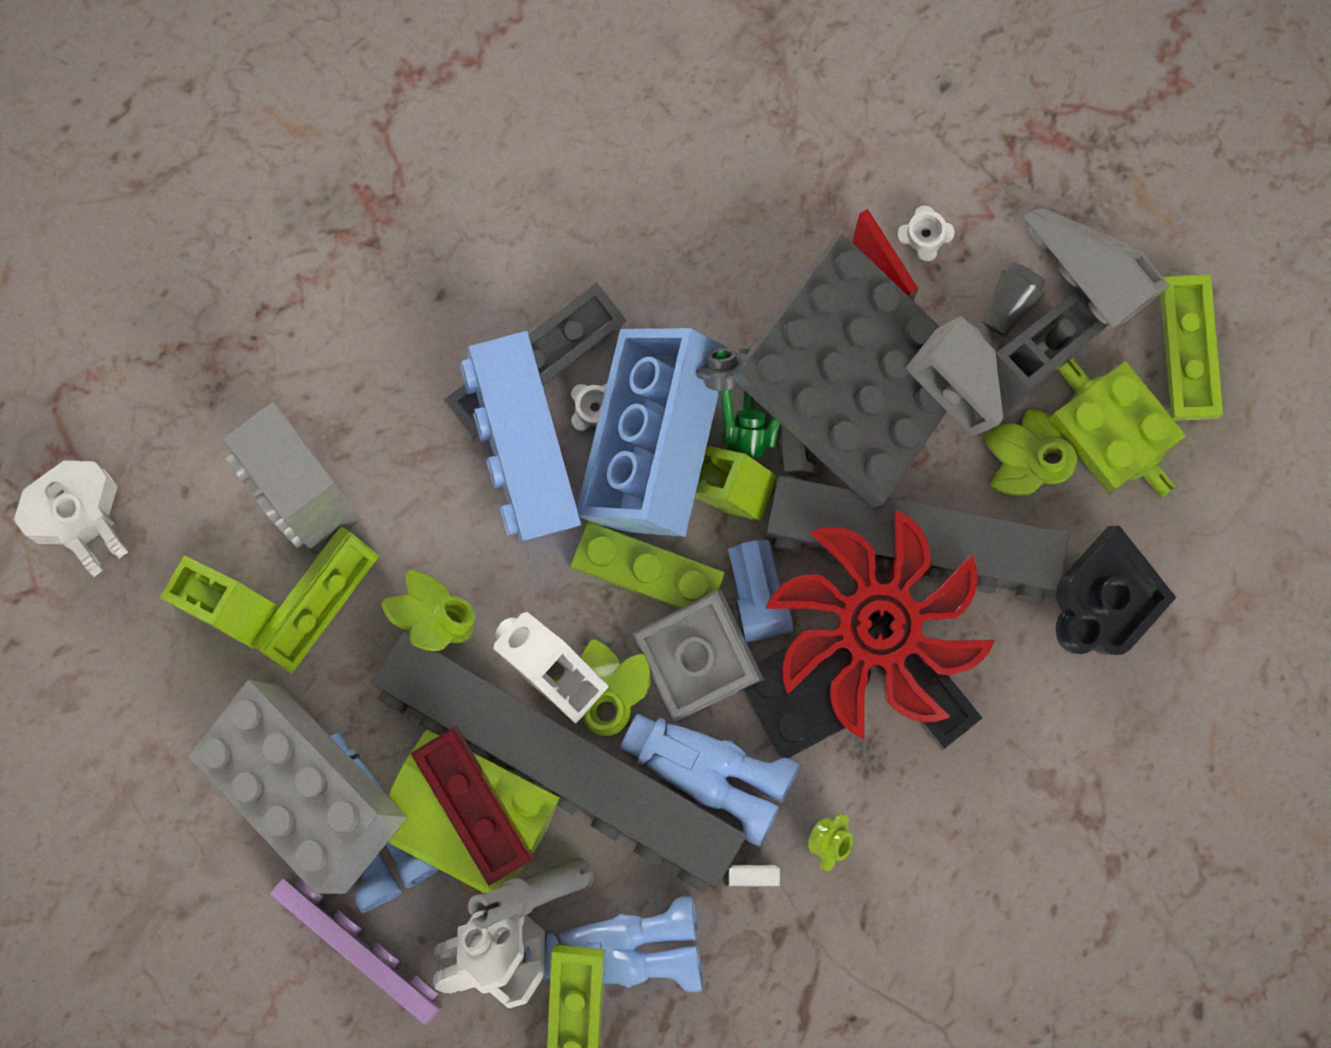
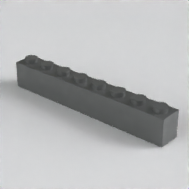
[371,632,747,892]

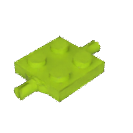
[1049,358,1186,499]

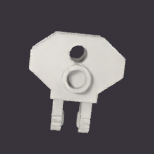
[14,460,128,577]
[433,911,545,1009]

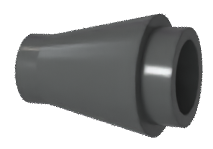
[982,262,1046,337]

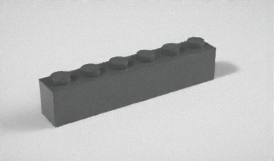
[765,475,1069,603]

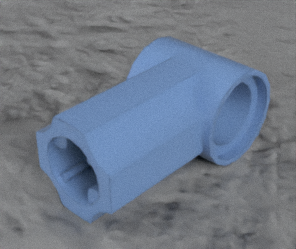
[728,540,793,643]

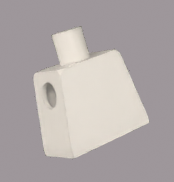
[494,612,609,724]

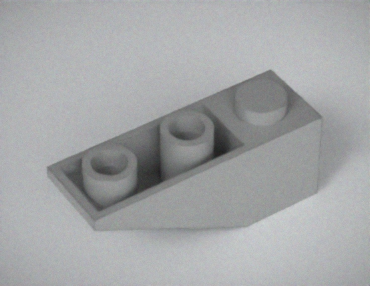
[1023,208,1170,328]

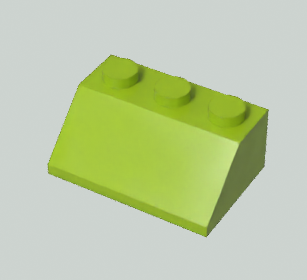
[388,729,560,893]

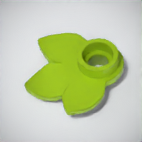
[984,408,1077,496]
[381,569,476,651]
[554,639,651,737]

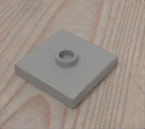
[632,590,764,723]

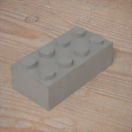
[222,401,361,554]
[188,680,408,894]

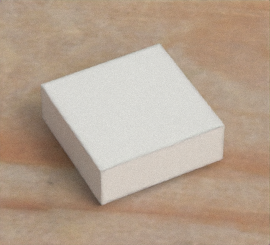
[727,865,780,887]

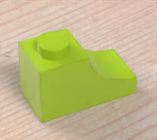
[694,446,778,521]
[159,555,279,649]

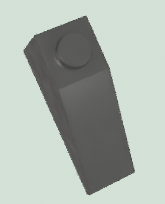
[996,289,1109,418]

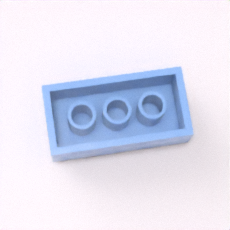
[577,328,729,537]
[460,331,581,543]

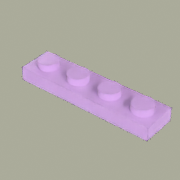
[270,878,443,1025]

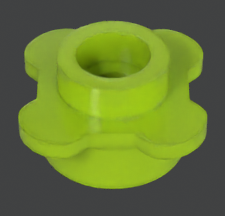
[808,813,854,872]

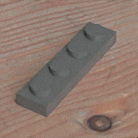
[444,282,626,439]

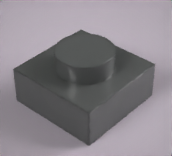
[777,424,821,479]

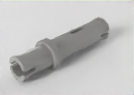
[468,857,594,929]

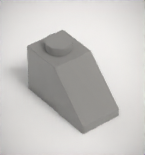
[905,316,1003,436]

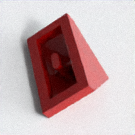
[852,208,919,301]

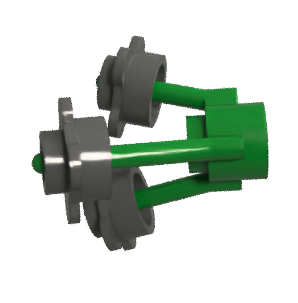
[696,345,781,458]

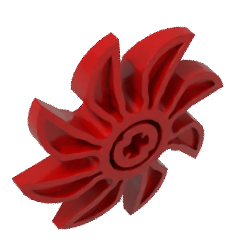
[765,510,995,739]

